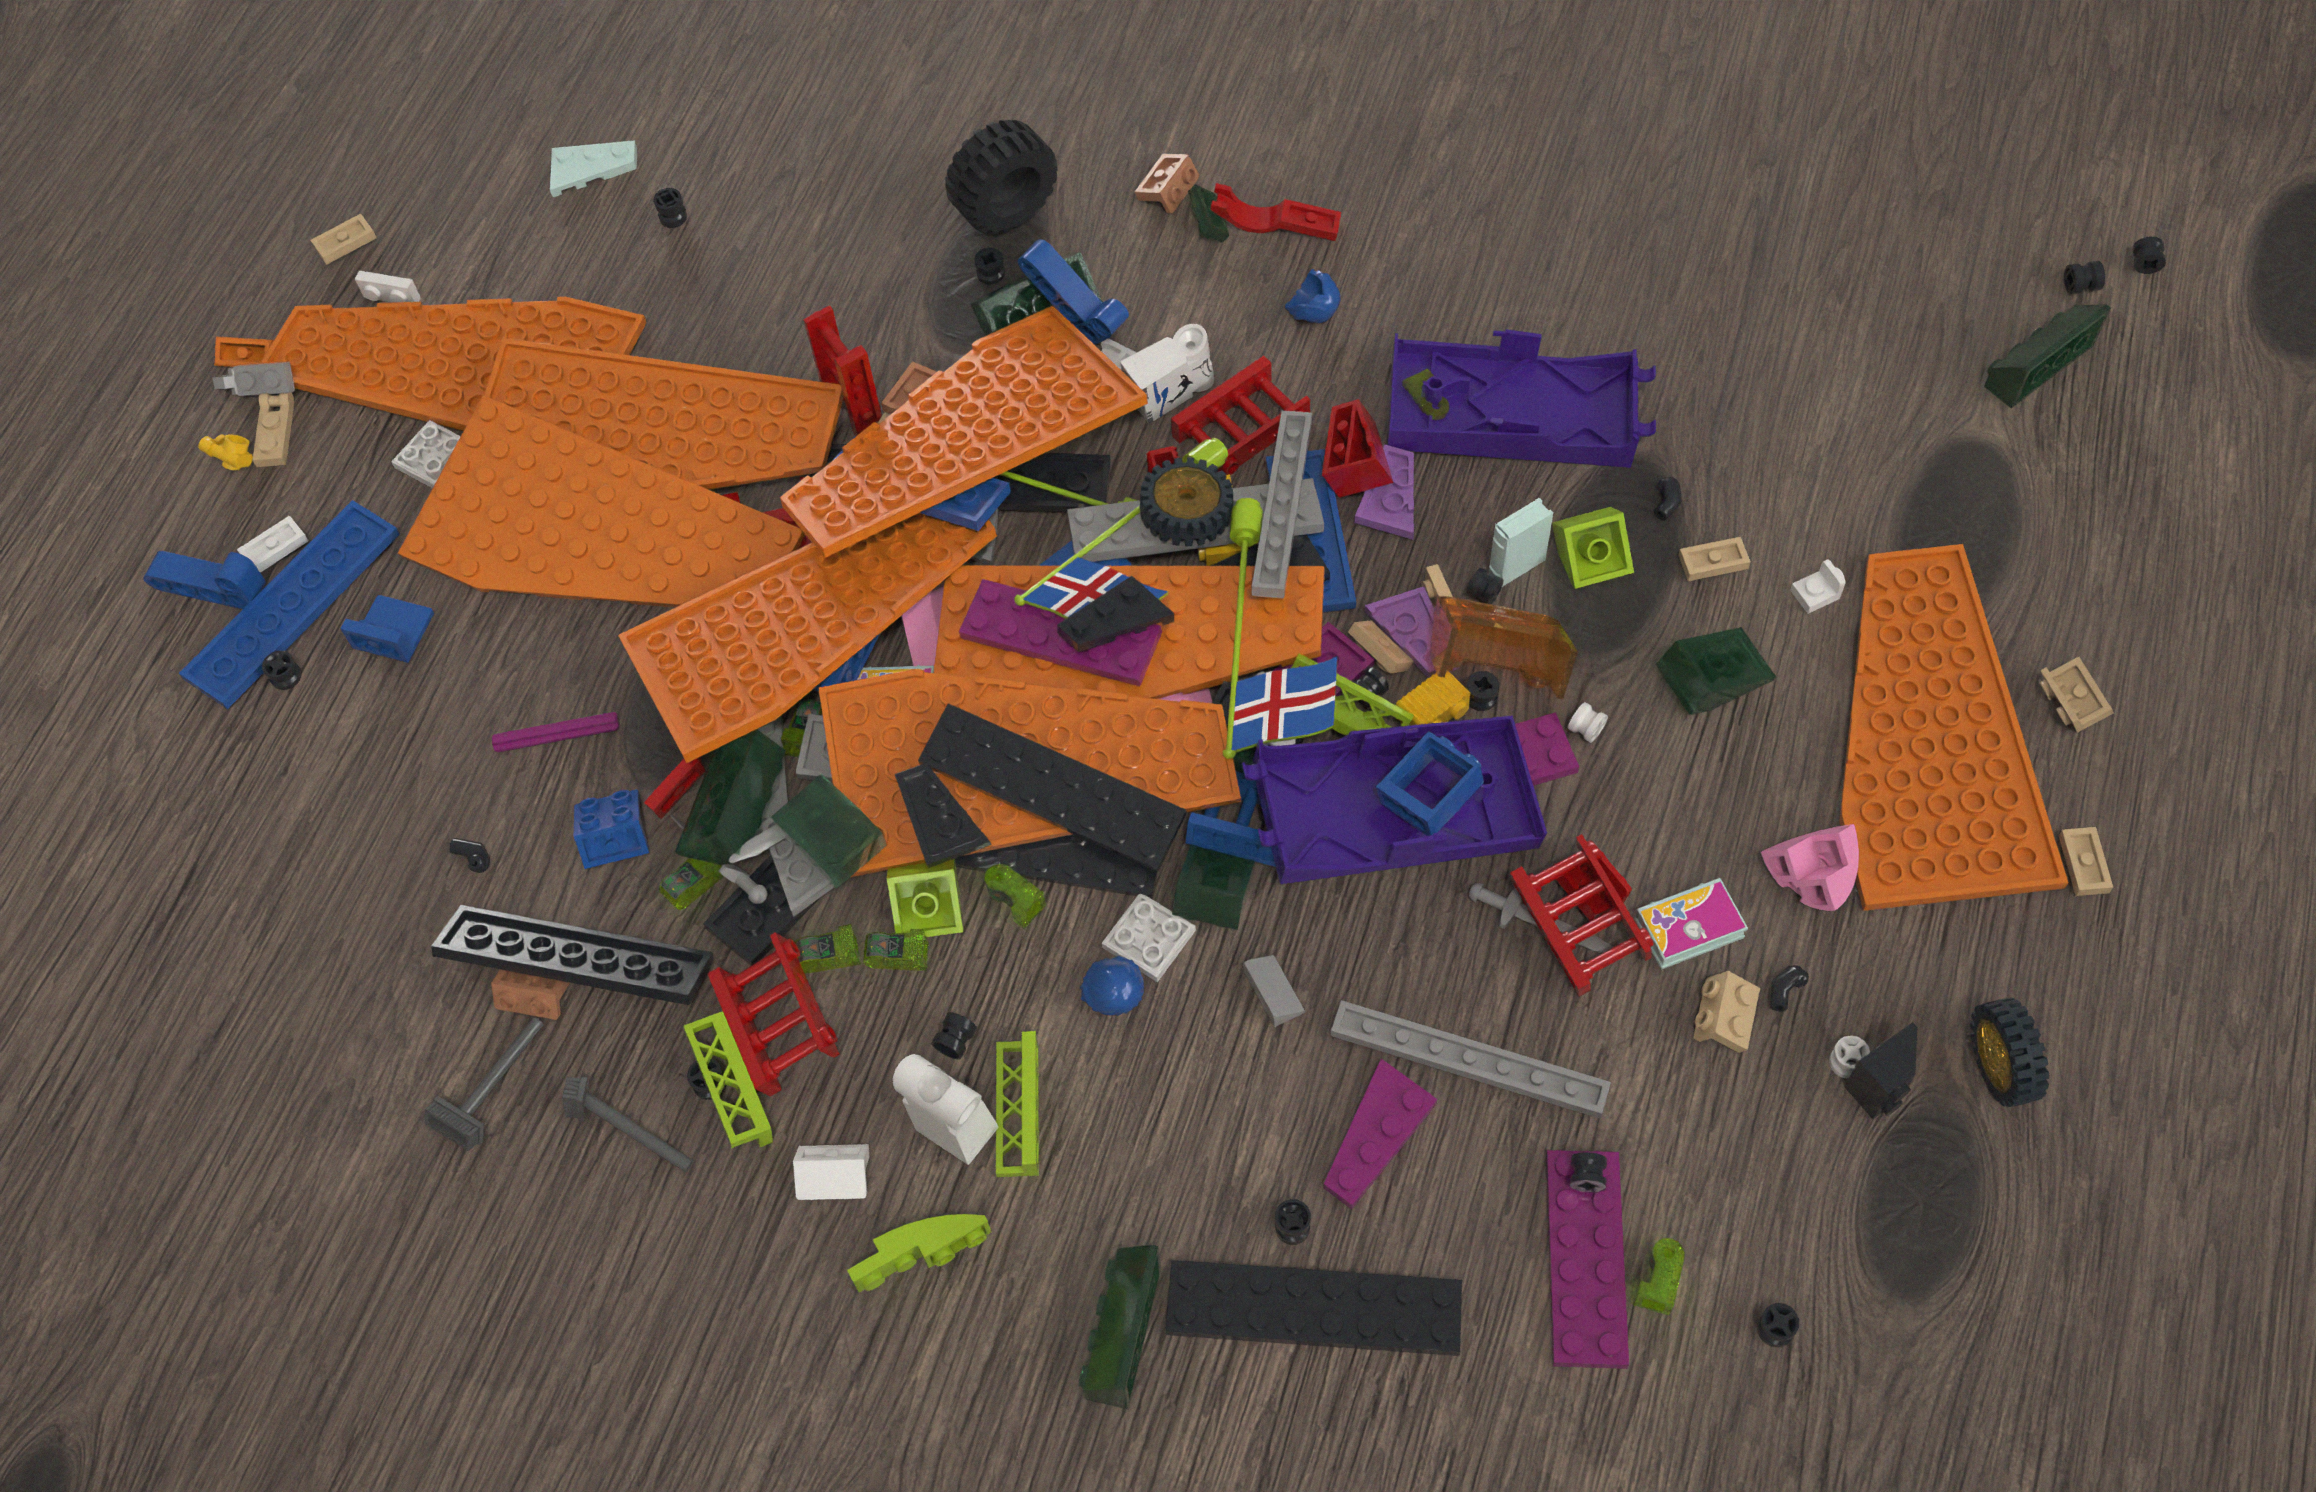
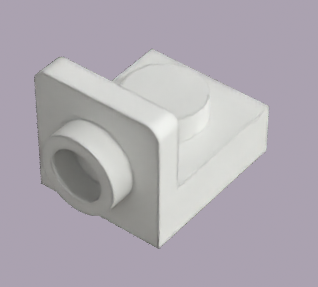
[1790,559,1846,614]

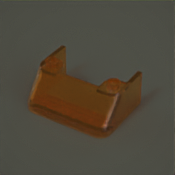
[1430,596,1578,699]

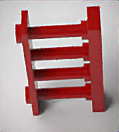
[803,305,882,436]
[1171,356,1310,475]
[1510,834,1654,997]
[708,932,840,1097]

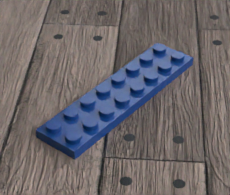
[179,500,400,709]

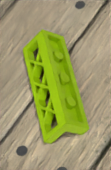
[1291,653,1414,736]
[683,1011,773,1148]
[996,1031,1039,1177]

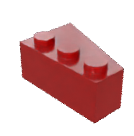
[1322,399,1394,498]

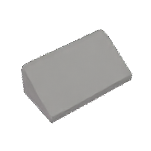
[1243,955,1305,1027]

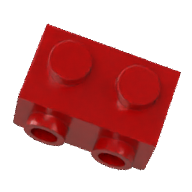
[1556,840,1632,921]

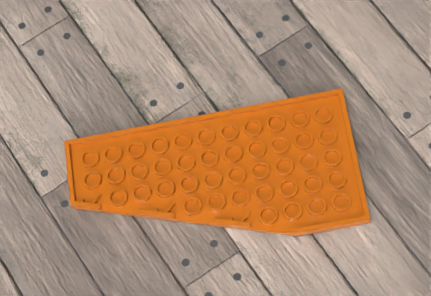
[398,395,805,608]
[1839,544,2069,911]
[933,565,1325,699]
[819,669,1241,878]

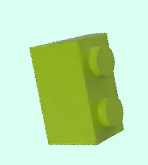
[1552,507,1634,589]
[887,859,963,940]

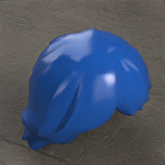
[1285,269,1341,323]
[1080,956,1144,1016]

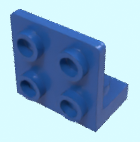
[340,595,434,663]
[573,789,649,869]

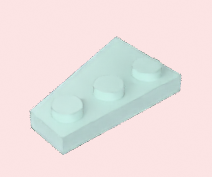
[550,140,637,197]

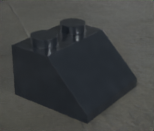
[1844,1022,1918,1119]

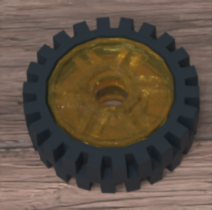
[1140,457,1233,547]
[1970,997,2049,1107]

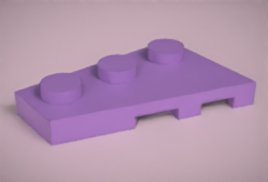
[1355,445,1414,540]
[1365,586,1459,678]

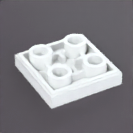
[391,420,461,488]
[1102,894,1196,982]

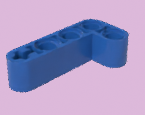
[1018,239,1129,345]
[143,551,266,609]

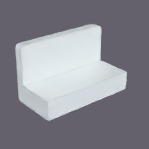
[793,1144,869,1200]

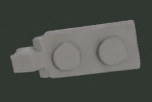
[212,362,295,396]

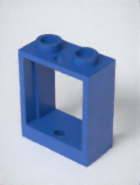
[1376,731,1484,836]

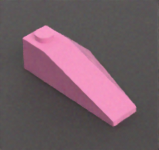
[901,580,945,666]

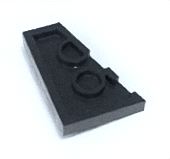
[1057,576,1174,652]
[895,763,992,868]

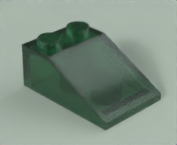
[1655,627,1776,715]
[771,774,887,889]
[1172,844,1256,930]

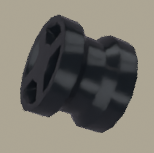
[2133,236,2166,274]
[974,247,1005,285]
[1466,568,1504,607]
[262,651,302,690]
[1352,666,1389,707]
[1467,671,1499,711]
[687,1059,726,1100]
[1570,1152,1607,1192]
[1757,1303,1799,1348]

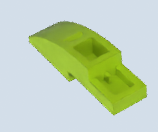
[847,1214,992,1292]

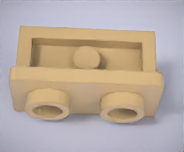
[2040,657,2114,733]
[1693,971,1760,1053]

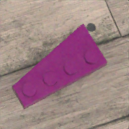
[1323,1059,1437,1210]

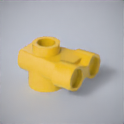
[198,434,253,470]

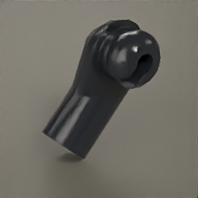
[1770,965,1809,1012]

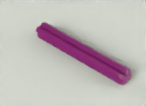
[492,712,620,753]

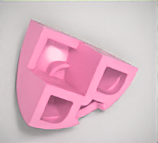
[1761,824,1859,911]

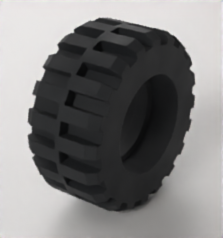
[945,120,1058,234]

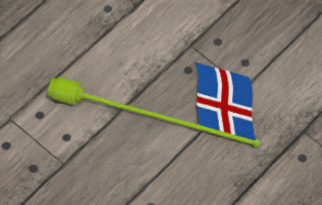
[1014,438,1228,619]
[1223,498,1337,759]

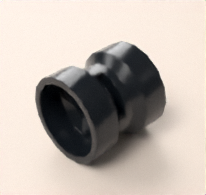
[653,188,687,228]
[2064,260,2105,294]
[931,1012,977,1060]
[1275,1199,1311,1245]

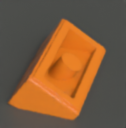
[214,337,274,367]

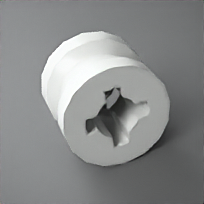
[1568,702,1608,743]
[1829,1036,1870,1079]

